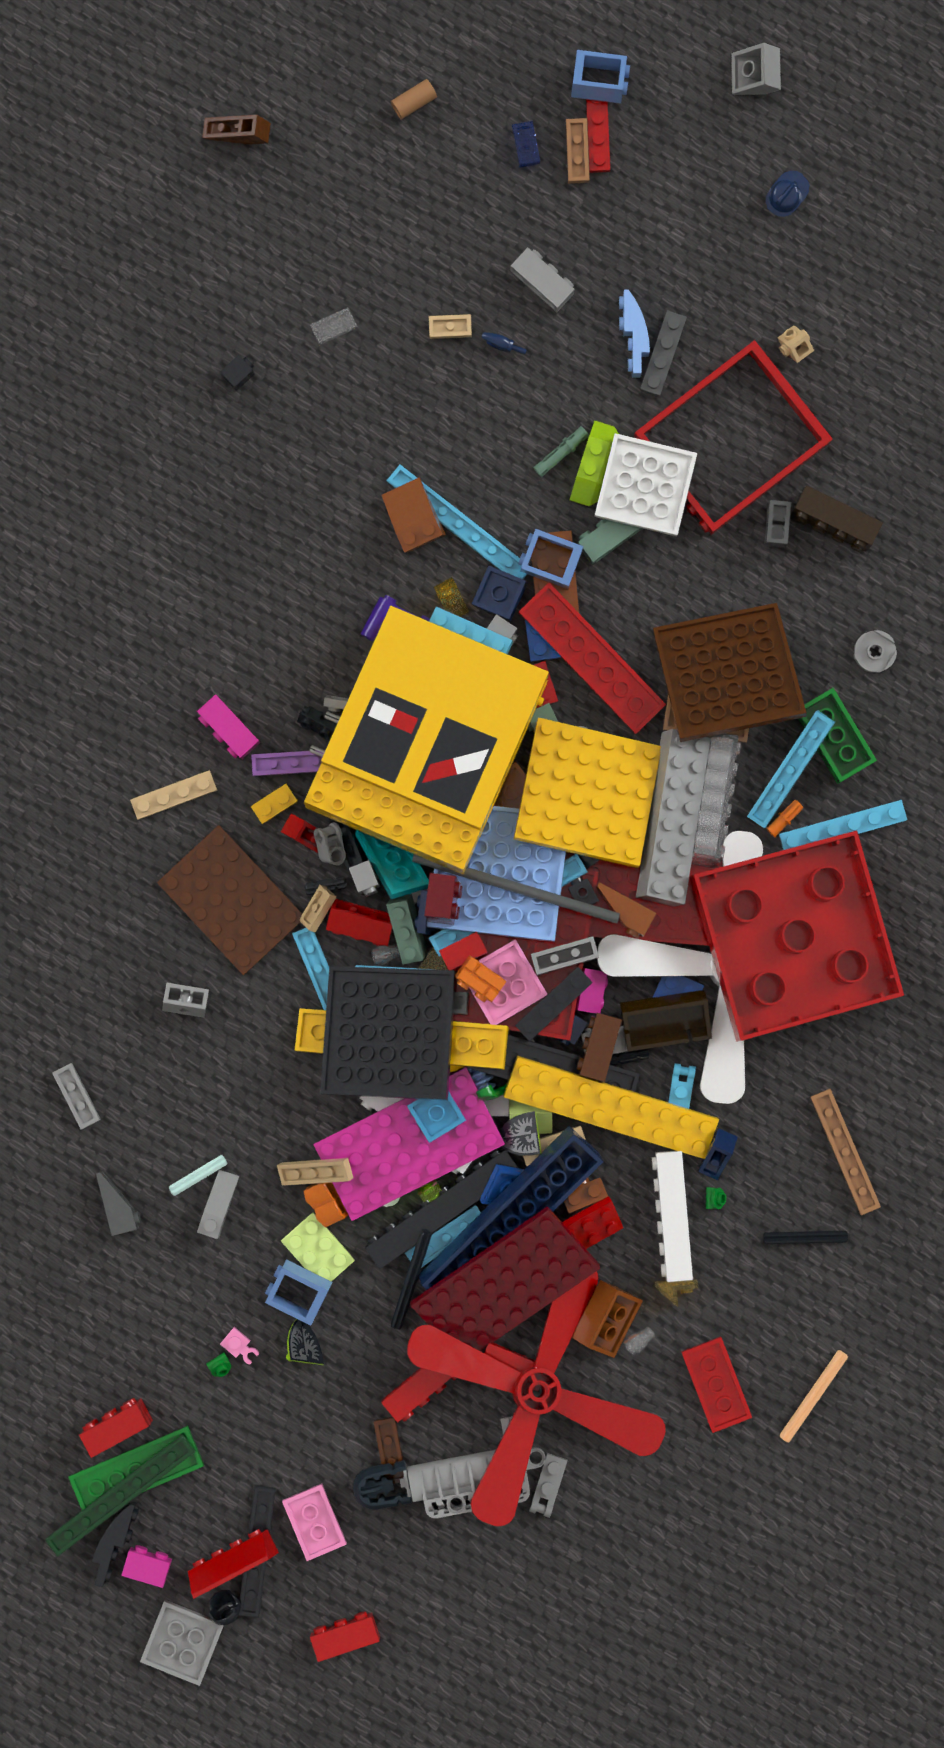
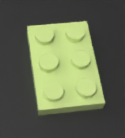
[281,1212,355,1281]

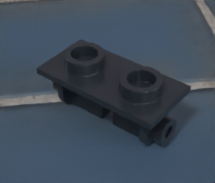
[297,706,337,740]

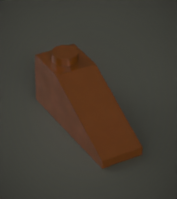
[202,115,271,144]

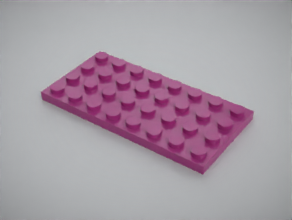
[313,1068,505,1221]

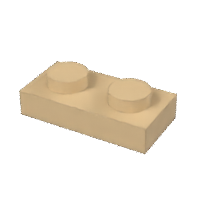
[429,314,472,339]
[300,885,336,932]

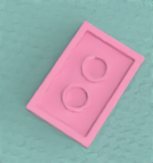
[282,1483,347,1561]

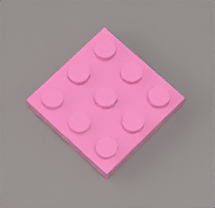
[469,939,548,1025]

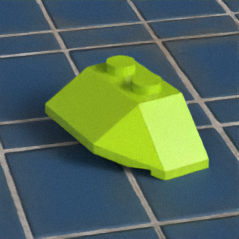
[569,421,619,507]

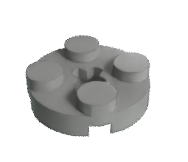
[854,630,897,673]

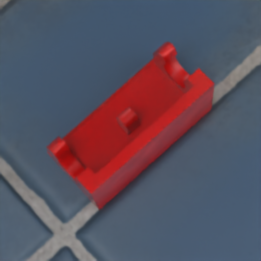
[439,932,489,973]

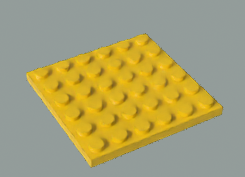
[513,717,661,868]

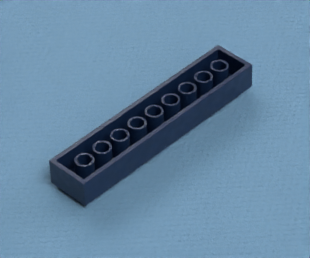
[419,1126,604,1290]

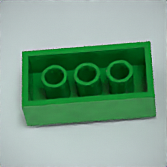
[798,688,877,784]

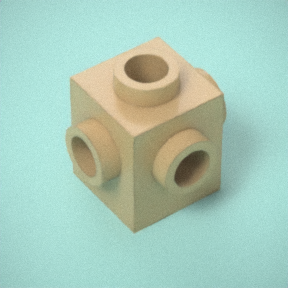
[778,326,814,363]

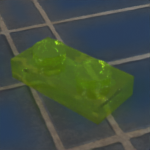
[417,1179,442,1202]

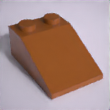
[382,477,446,553]
[596,882,656,938]

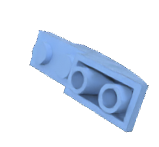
[619,290,650,378]

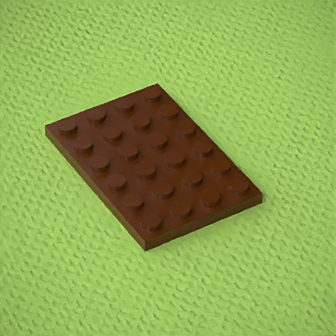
[157,825,302,975]

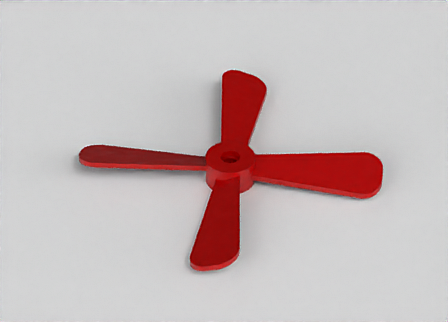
[407,1271,666,1526]

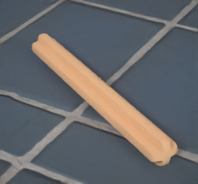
[780,1350,848,1443]

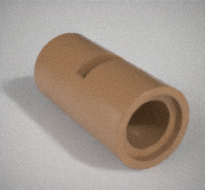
[391,79,437,120]

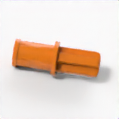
[766,800,803,837]

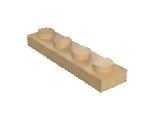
[130,770,218,820]
[277,1158,353,1186]

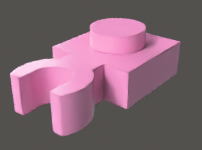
[220,1327,259,1364]

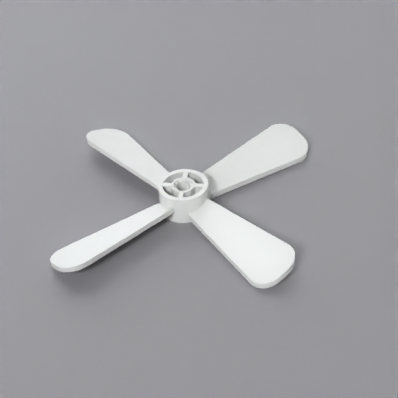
[597,831,763,1104]

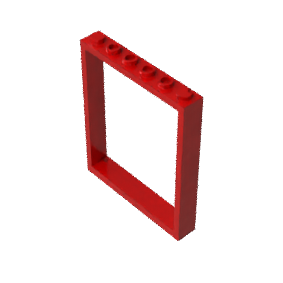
[634,340,833,535]

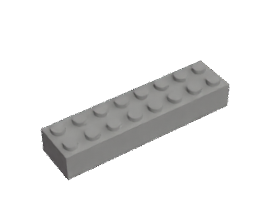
[636,729,711,906]

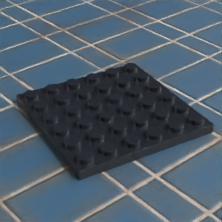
[320,966,456,1100]

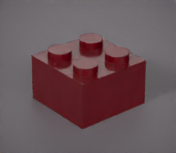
[424,873,463,925]

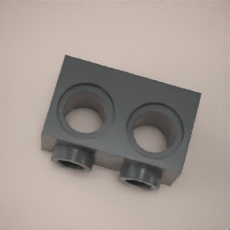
[764,500,791,548]

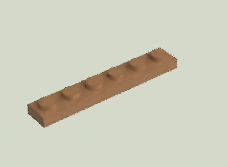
[810,1088,881,1215]

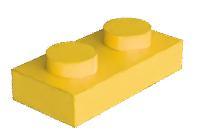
[251,784,298,824]

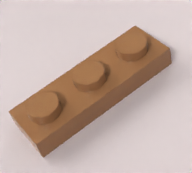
[566,118,589,183]

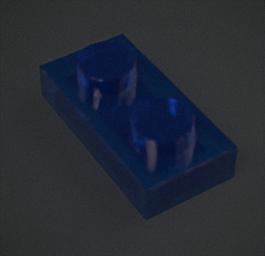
[512,121,540,168]

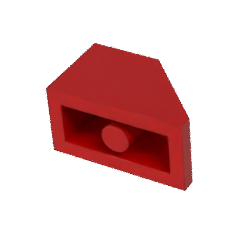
[281,814,318,853]

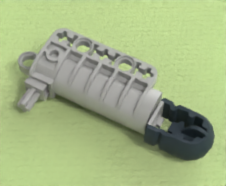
[353,1416,545,1518]

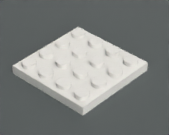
[594,433,697,536]

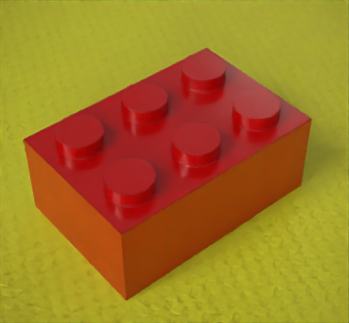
[79,1398,153,1458]

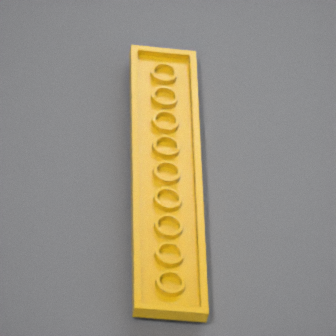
[295,1008,509,1070]
[503,1056,719,1159]

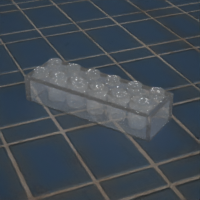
[691,733,741,868]

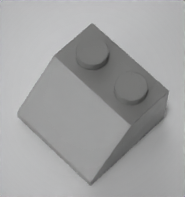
[731,43,781,95]

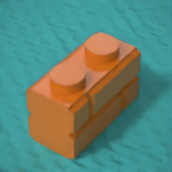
[455,955,506,1003]

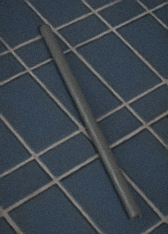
[412,854,620,924]

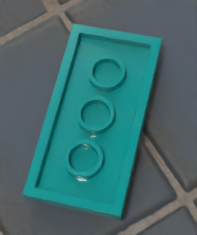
[355,830,429,899]

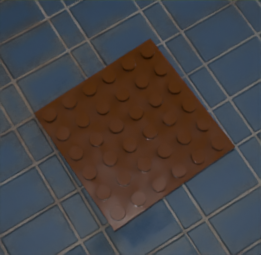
[653,603,807,742]

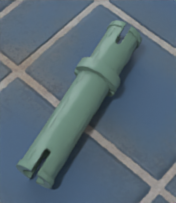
[533,426,589,478]

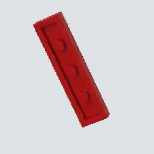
[586,99,610,173]

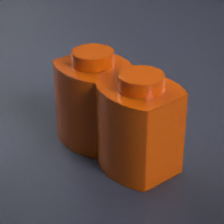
[304,1182,348,1227]

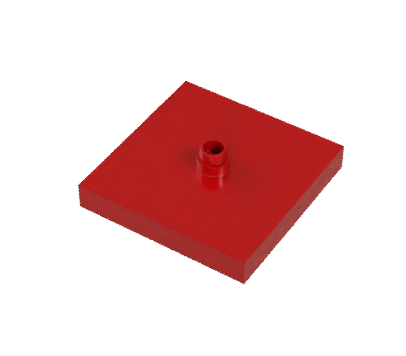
[690,830,904,1042]

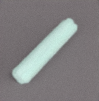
[169,1155,227,1196]

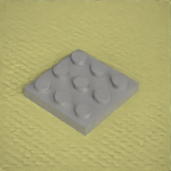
[140,1600,224,1686]

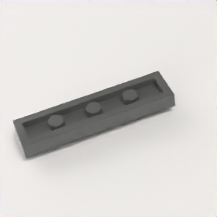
[640,310,687,397]

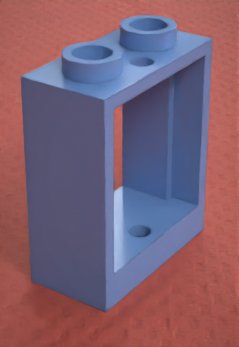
[571,50,630,103]
[518,529,583,589]
[265,1259,332,1326]

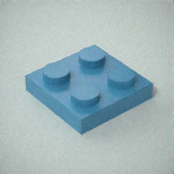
[407,1090,466,1143]

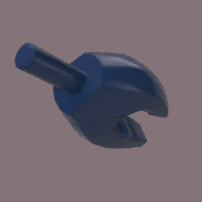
[482,332,527,354]

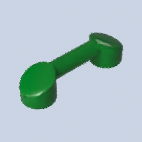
[476,1079,509,1101]

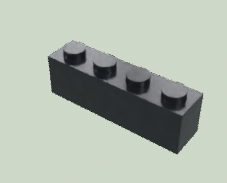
[515,967,593,1041]

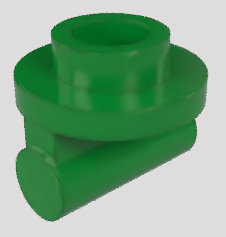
[706,1187,726,1209]
[206,1352,231,1377]

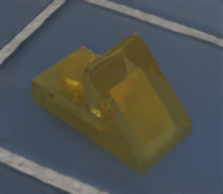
[433,577,469,617]
[653,1278,698,1307]

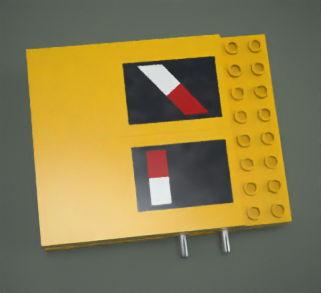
[304,605,549,875]

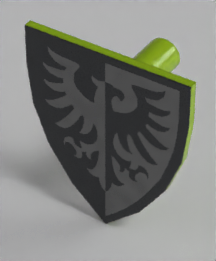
[499,1111,541,1156]
[286,1319,324,1365]

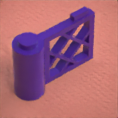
[360,595,430,642]

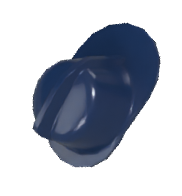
[766,171,810,217]

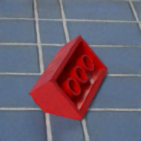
[188,1529,279,1599]

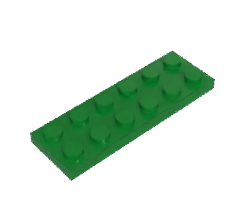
[68,1425,204,1510]

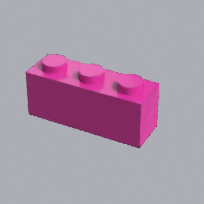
[197,694,260,759]

